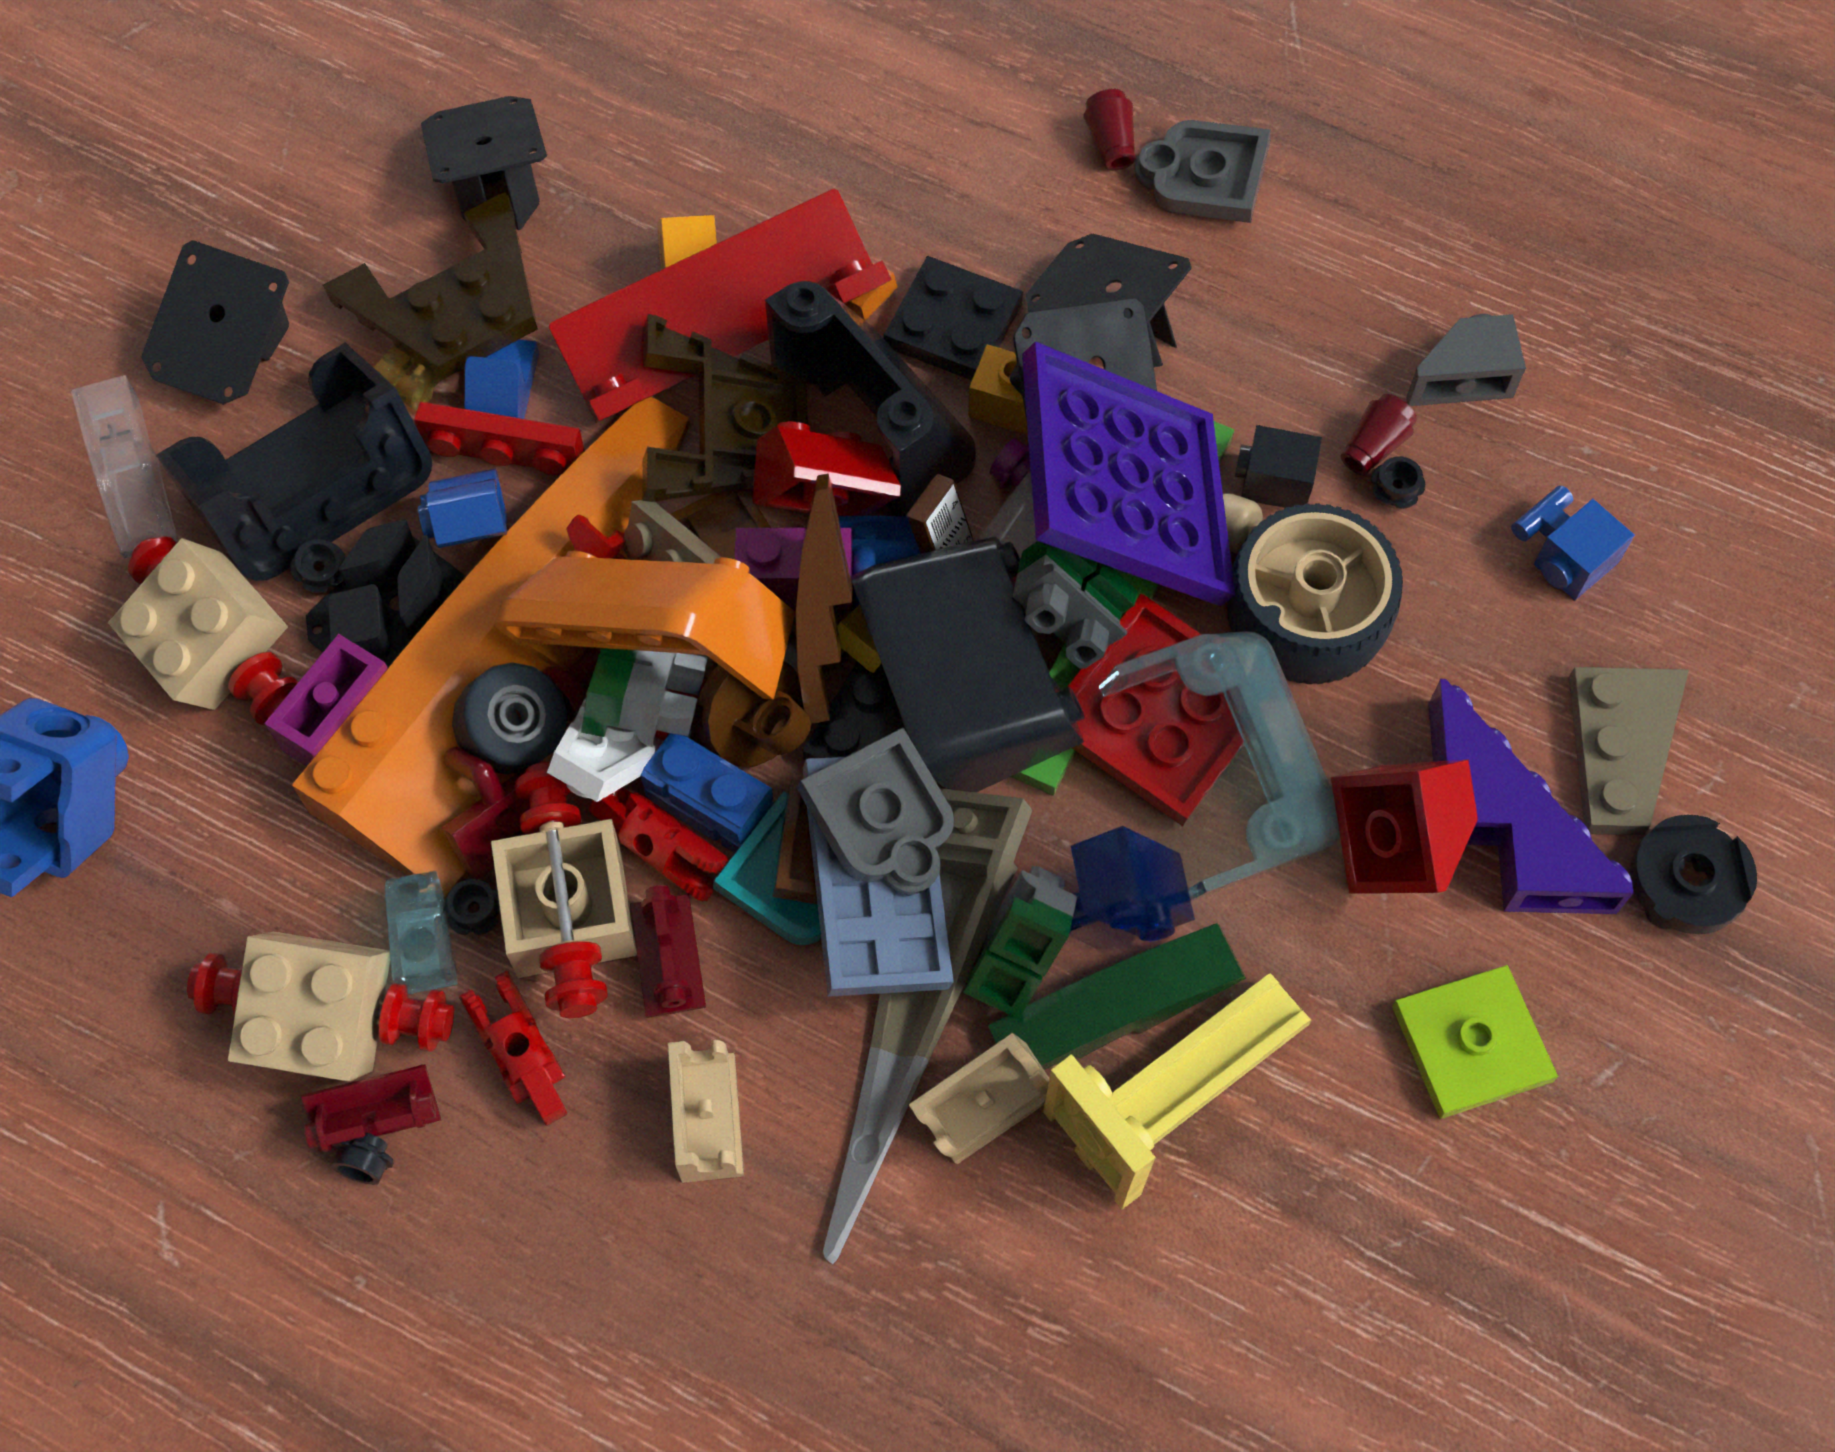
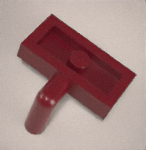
[441,747,567,879]

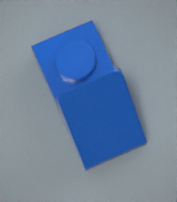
[464,339,539,419]

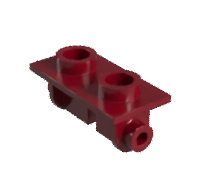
[630,885,706,1018]
[301,1064,441,1152]

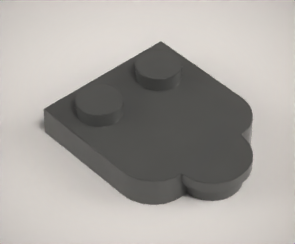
[1134,120,1271,223]
[796,728,954,894]

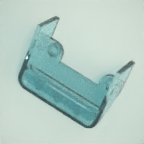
[1099,631,1340,903]

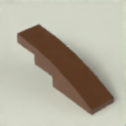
[796,473,852,724]

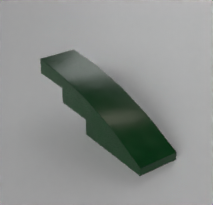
[988,923,1246,1070]

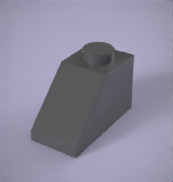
[1406,314,1526,406]

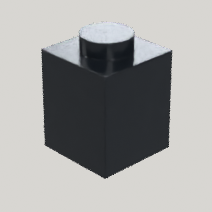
[1234,425,1322,508]

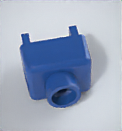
[0,698,129,898]

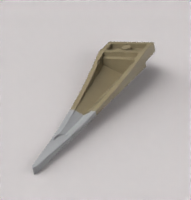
[823,788,1032,1264]

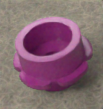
[989,438,1031,489]

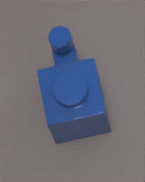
[1511,485,1635,600]

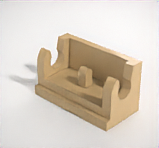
[909,1033,1049,1164]
[668,1040,744,1183]

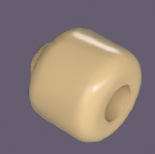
[1223,493,1263,554]

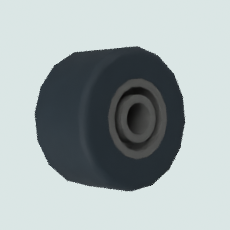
[452,662,568,775]

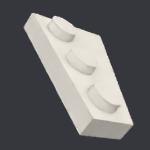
[547,698,692,802]

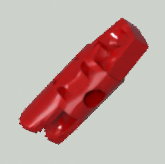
[588,787,728,902]
[459,970,568,1126]

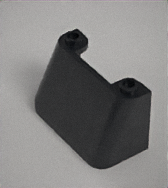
[765,281,976,516]
[156,342,433,581]
[852,536,1085,792]

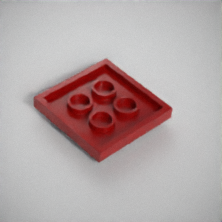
[1067,593,1282,827]

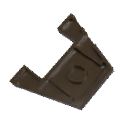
[323,192,538,379]
[642,314,808,502]

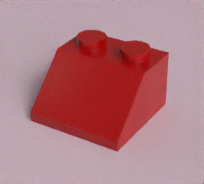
[753,421,901,516]
[1331,759,1478,894]

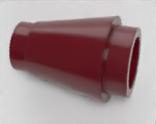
[1083,89,1136,170]
[1340,394,1417,476]

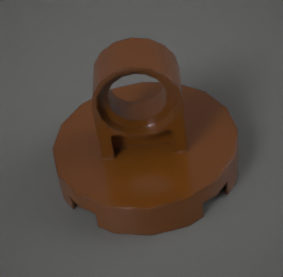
[697,661,811,767]

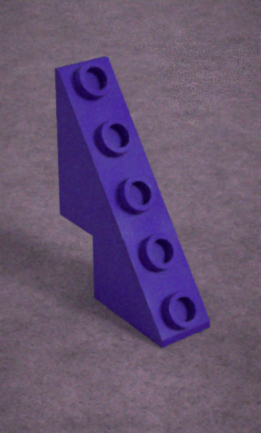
[1428,679,1633,914]

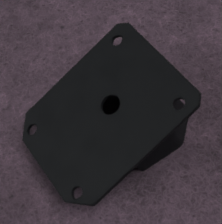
[421,96,547,230]
[1026,233,1192,367]
[141,240,289,405]
[1010,298,1157,418]
[306,519,466,668]

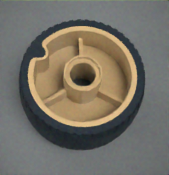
[1227,503,1403,684]

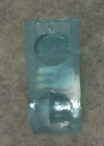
[385,870,458,994]

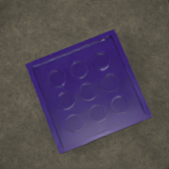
[1022,341,1235,606]

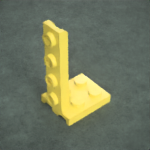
[1043,974,1311,1210]

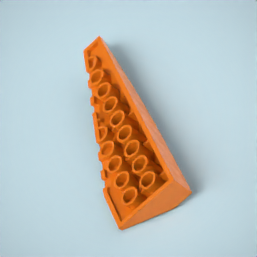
[292,396,691,900]

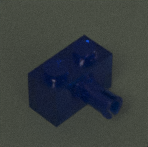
[1069,826,1195,941]

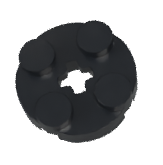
[1630,815,1757,934]

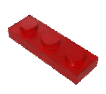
[414,401,585,475]

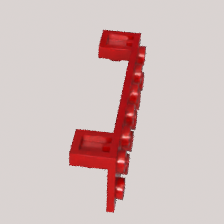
[549,189,892,423]

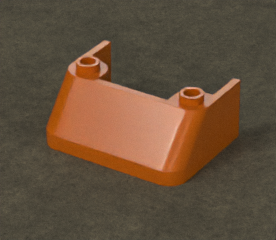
[495,551,796,700]

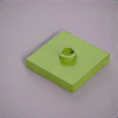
[1392,965,1558,1119]

